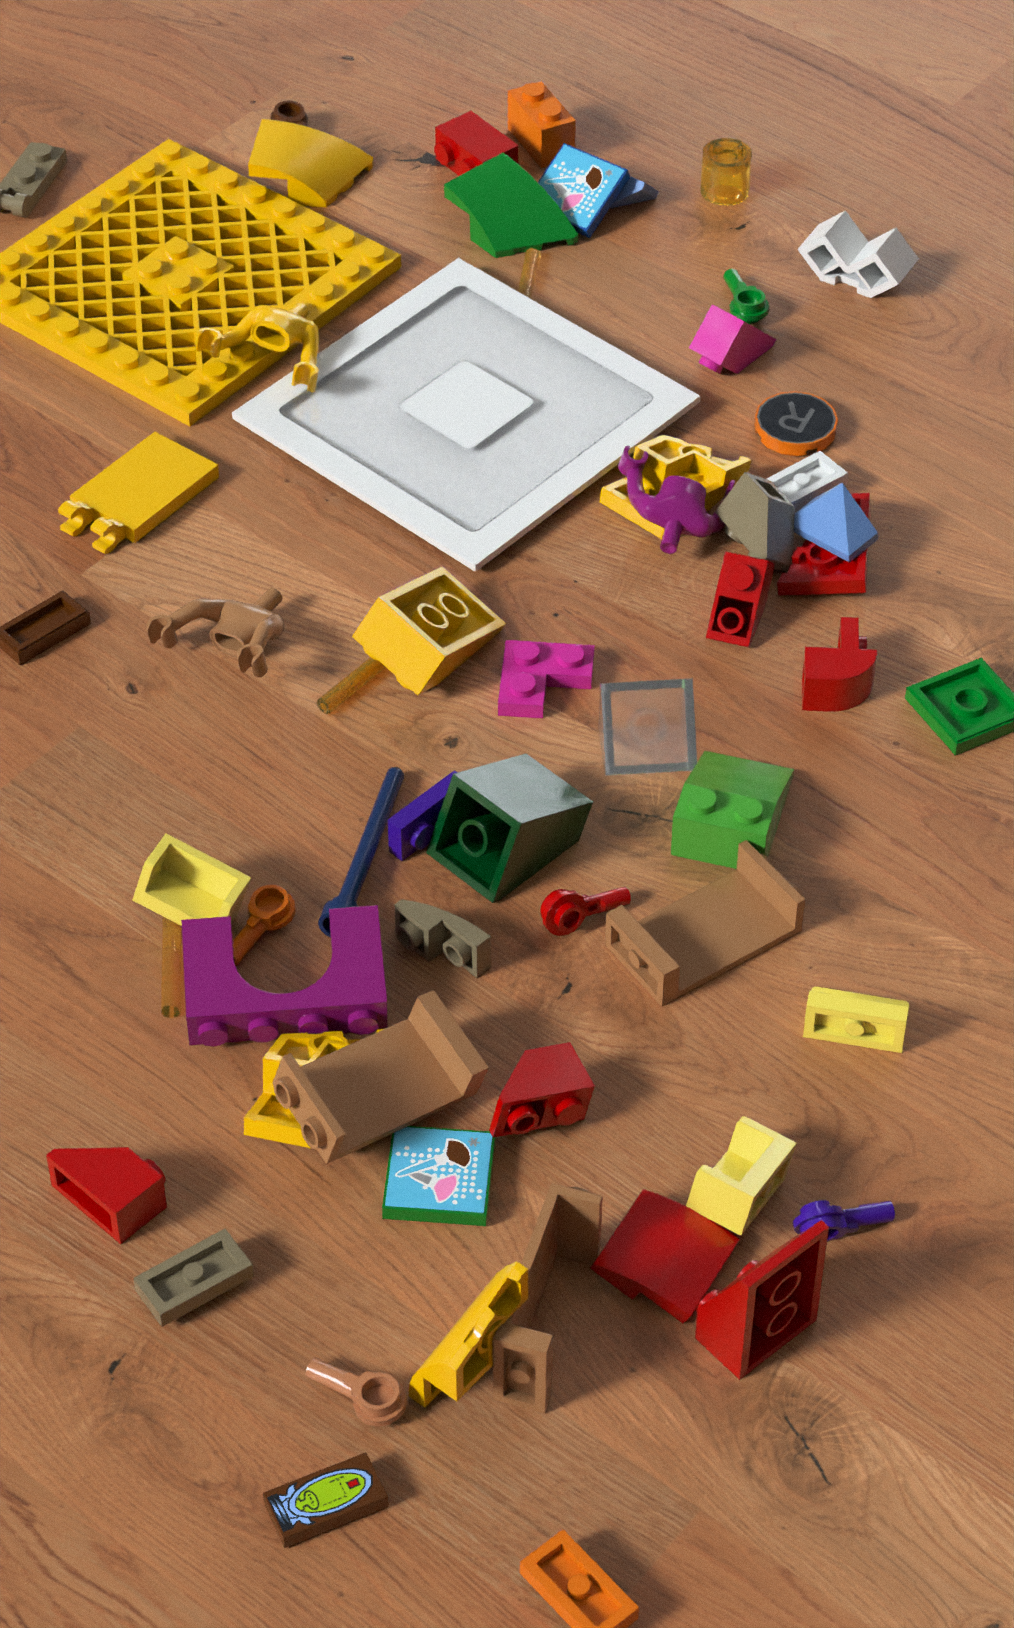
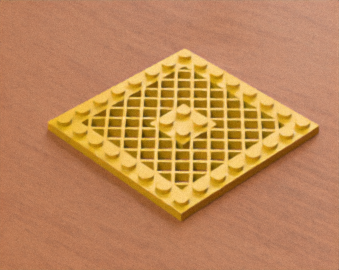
[0,139,401,427]

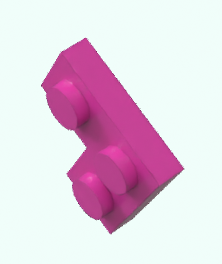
[498,640,595,718]

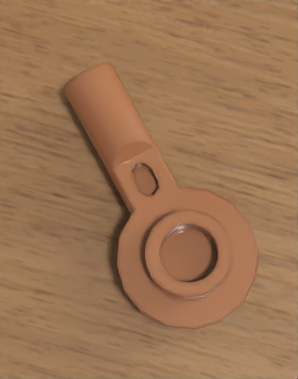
[306,1357,407,1427]

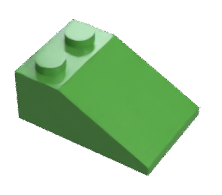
[671,751,794,869]

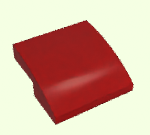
[590,1189,740,1324]

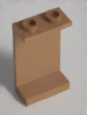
[605,840,805,1006]
[272,990,489,1164]
[493,1183,603,1414]

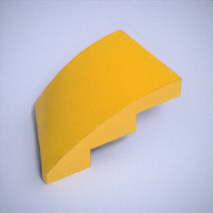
[248,119,373,208]
[599,435,751,539]
[244,1029,383,1149]
[408,1262,528,1408]

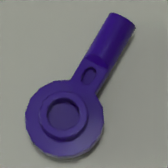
[792,1200,895,1242]

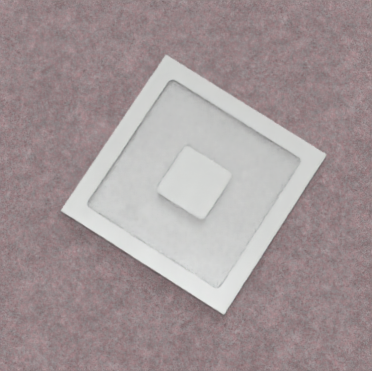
[232,258,700,572]

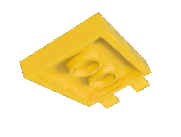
[58,431,219,554]

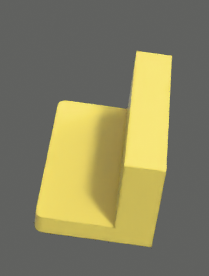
[803,987,909,1053]

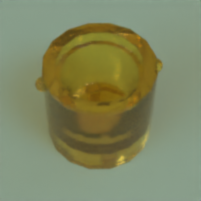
[700,138,752,205]

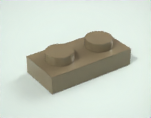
[133,1229,254,1327]

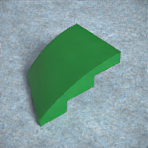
[444,153,578,258]

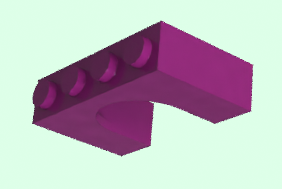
[181,905,388,1046]

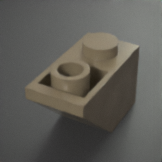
[715,472,795,572]

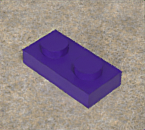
[388,770,457,861]

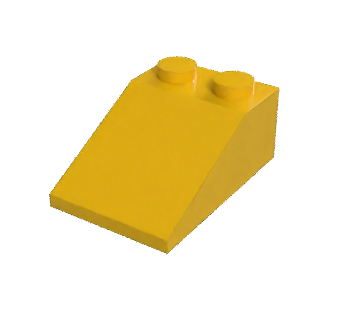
[352,567,506,695]

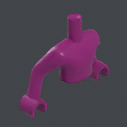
[618,445,735,554]

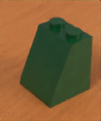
[426,754,593,903]

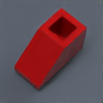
[705,551,775,648]
[489,1042,595,1138]

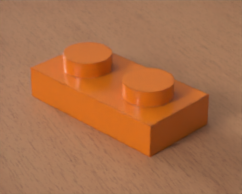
[520,1529,639,1628]

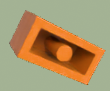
[508,81,576,168]

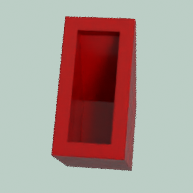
[46,1147,167,1244]

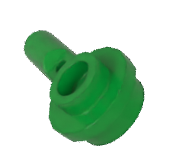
[723,269,770,324]

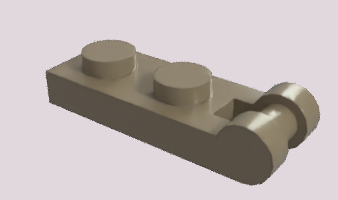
[0,142,67,218]

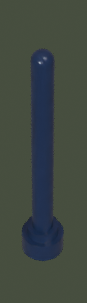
[318,767,404,937]

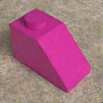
[689,304,776,374]

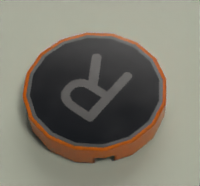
[754,391,838,456]

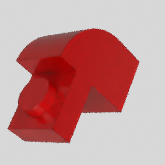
[802,617,877,712]

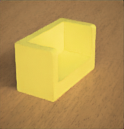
[132,834,251,926]
[686,1116,797,1236]

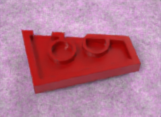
[777,493,871,596]

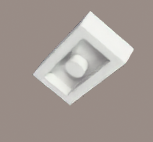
[766,451,848,513]

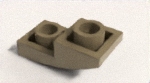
[395,899,491,978]

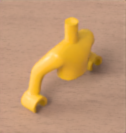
[195,303,319,392]

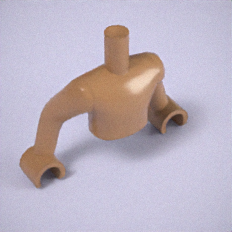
[147,588,284,677]

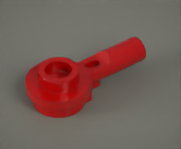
[540,886,631,936]

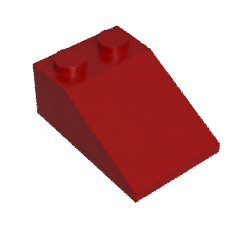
[695,1220,829,1380]

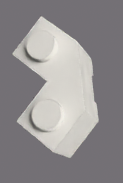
[797,210,919,298]

